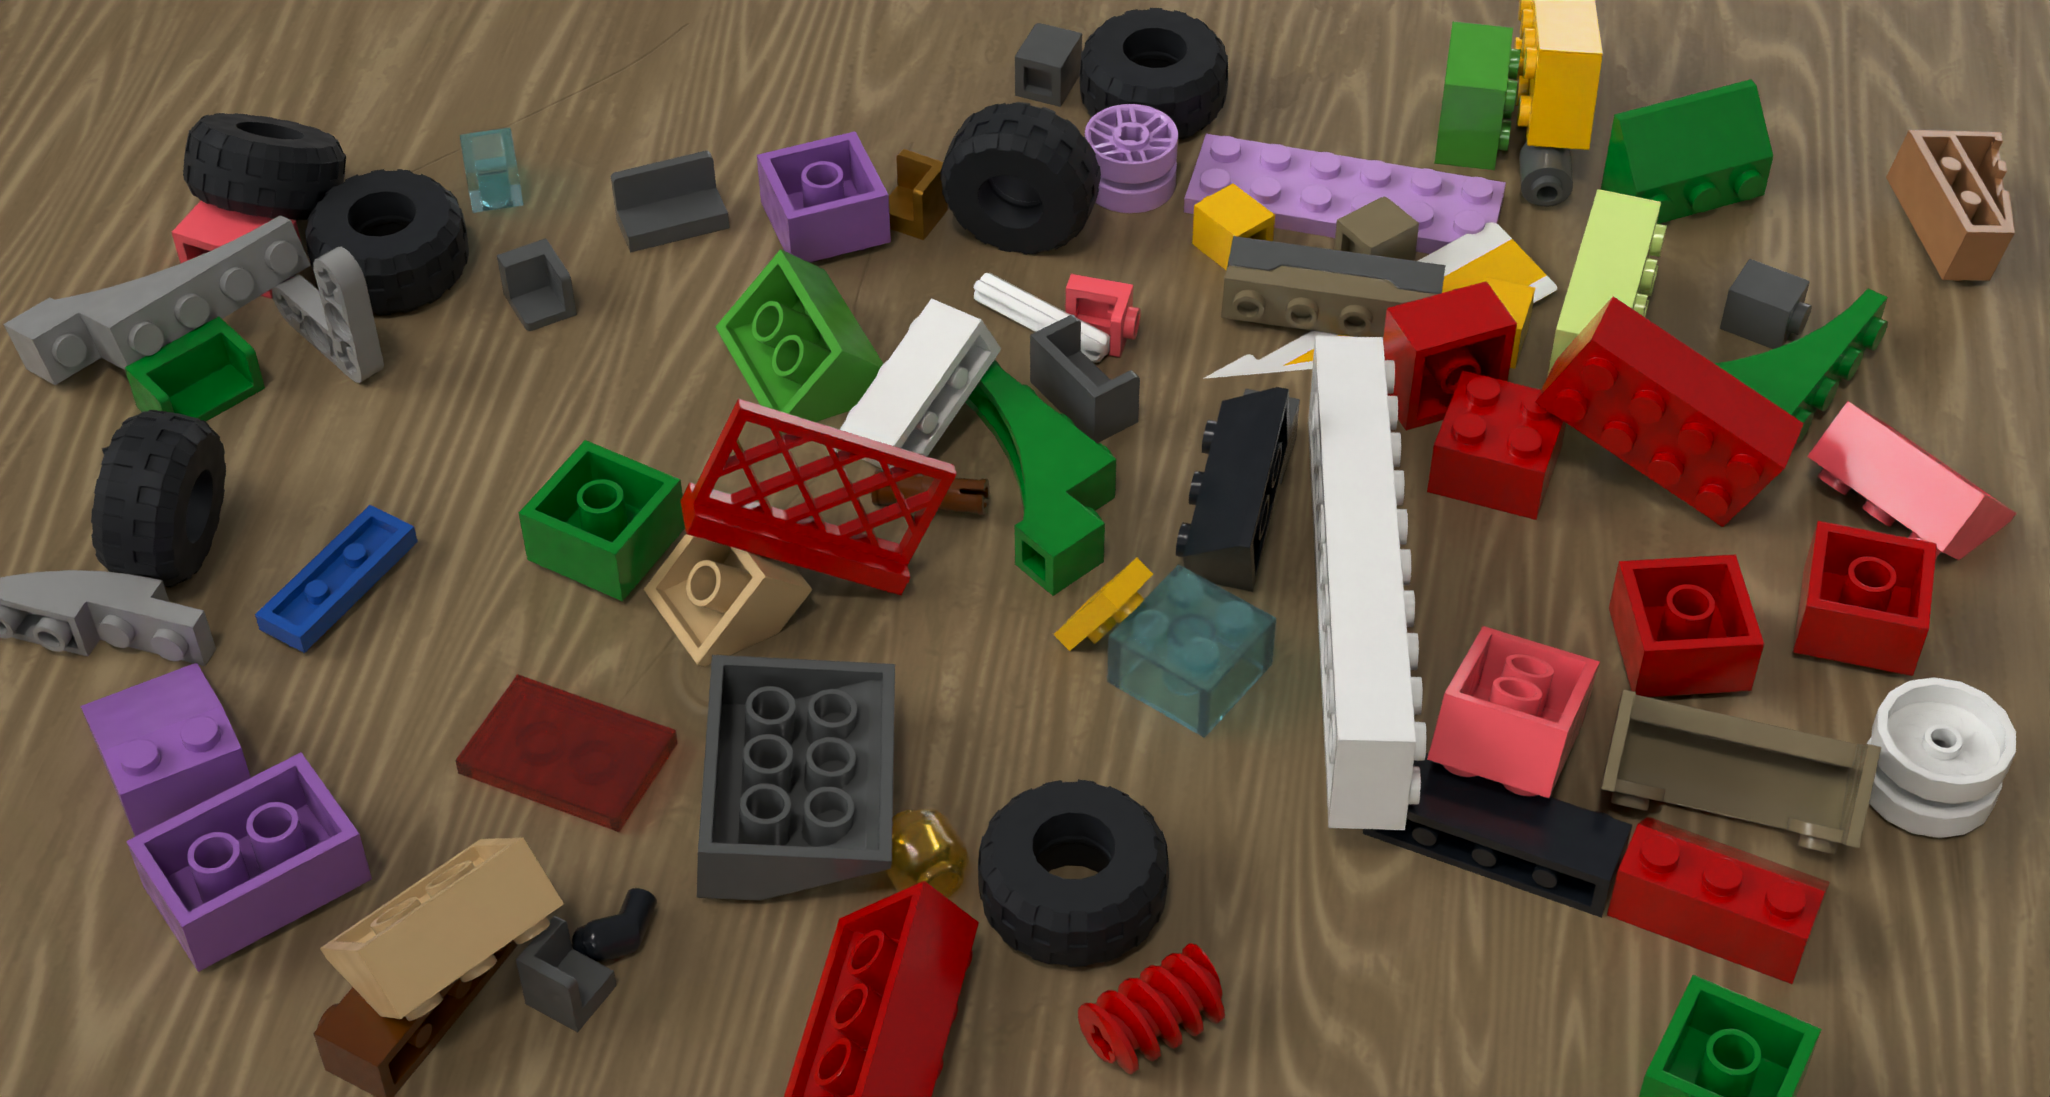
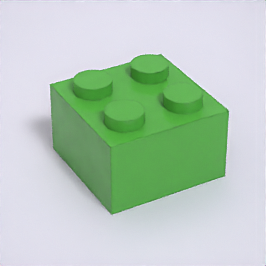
[1434,21,1521,170]

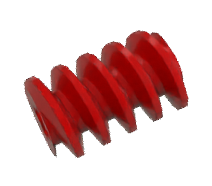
[1078,943,1225,1075]

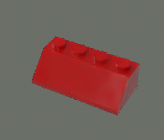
[784,881,979,1097]

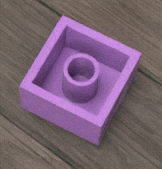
[757,131,891,262]

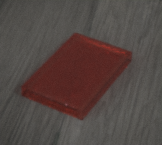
[455,674,678,832]

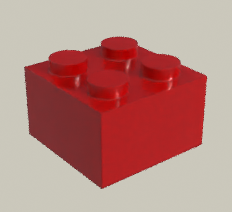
[1383,281,1517,431]
[1427,370,1567,520]
[1793,521,1937,676]
[1609,554,1764,697]

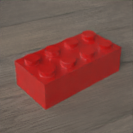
[1535,296,1804,527]

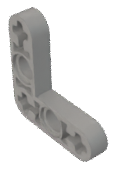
[272,246,384,383]

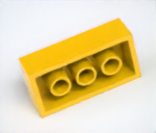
[1514,0,1603,150]

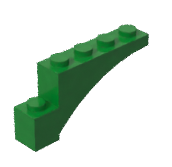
[1714,288,1888,443]
[965,359,1116,596]

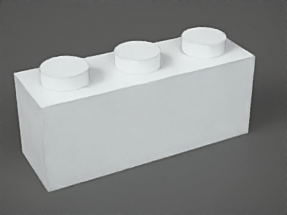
[840,298,1001,469]

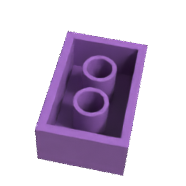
[126,752,372,972]

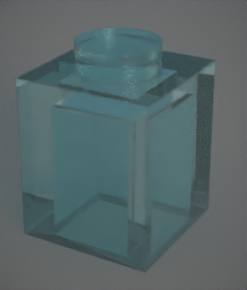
[460,127,524,213]

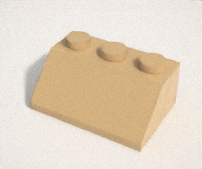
[320,837,564,1021]

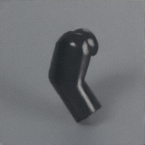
[572,888,657,961]

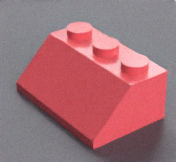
[1807,401,2016,560]

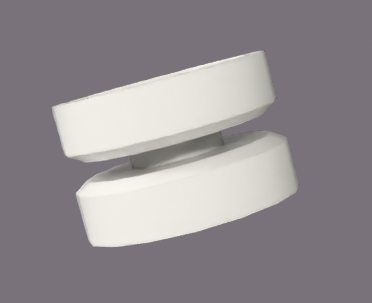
[1867,677,2016,838]

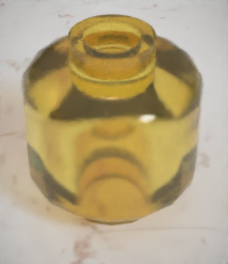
[884,809,970,898]

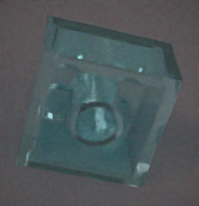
[1107,564,1276,738]

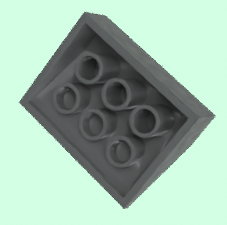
[697,655,895,900]

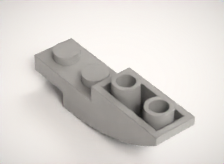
[0,570,216,666]

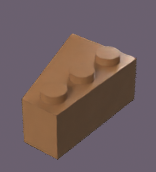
[1886,130,2015,281]

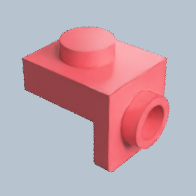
[1065,274,1141,357]

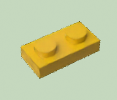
[1053,557,1153,651]

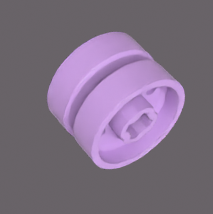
[1085,104,1178,213]

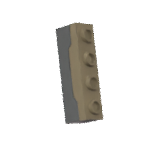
[1221,236,1446,337]

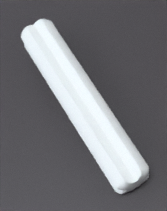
[973,273,1110,363]

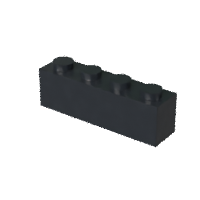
[1363,753,1632,918]

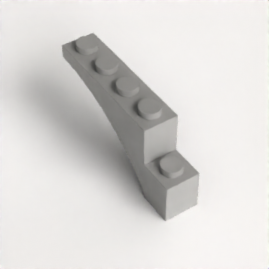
[3,215,310,385]

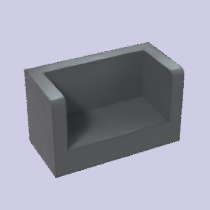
[1030,315,1140,443]

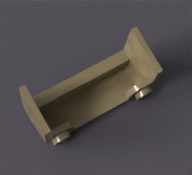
[1601,689,1881,854]

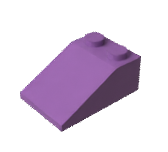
[81,663,251,837]

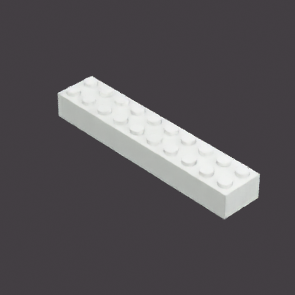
[1308,336,1426,830]

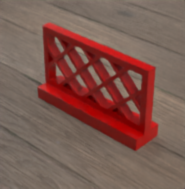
[681,398,957,595]

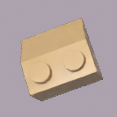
[644,534,812,667]

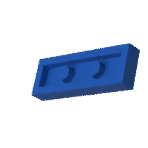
[255,505,418,653]

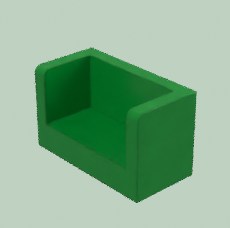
[125,316,265,421]

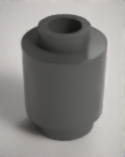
[1519,141,1573,207]

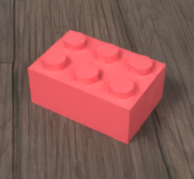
[1427,626,1600,798]

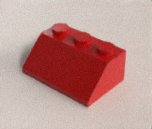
[1607,817,1830,984]

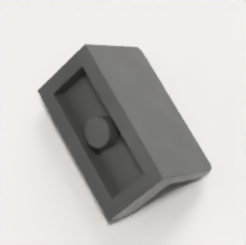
[611,151,730,253]

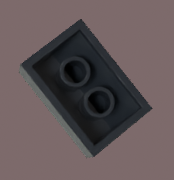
[1176,387,1290,592]

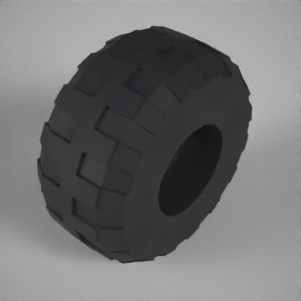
[1080,8,1228,140]
[940,102,1101,255]
[183,113,346,220]
[305,169,469,315]
[91,410,226,588]
[978,779,1169,967]

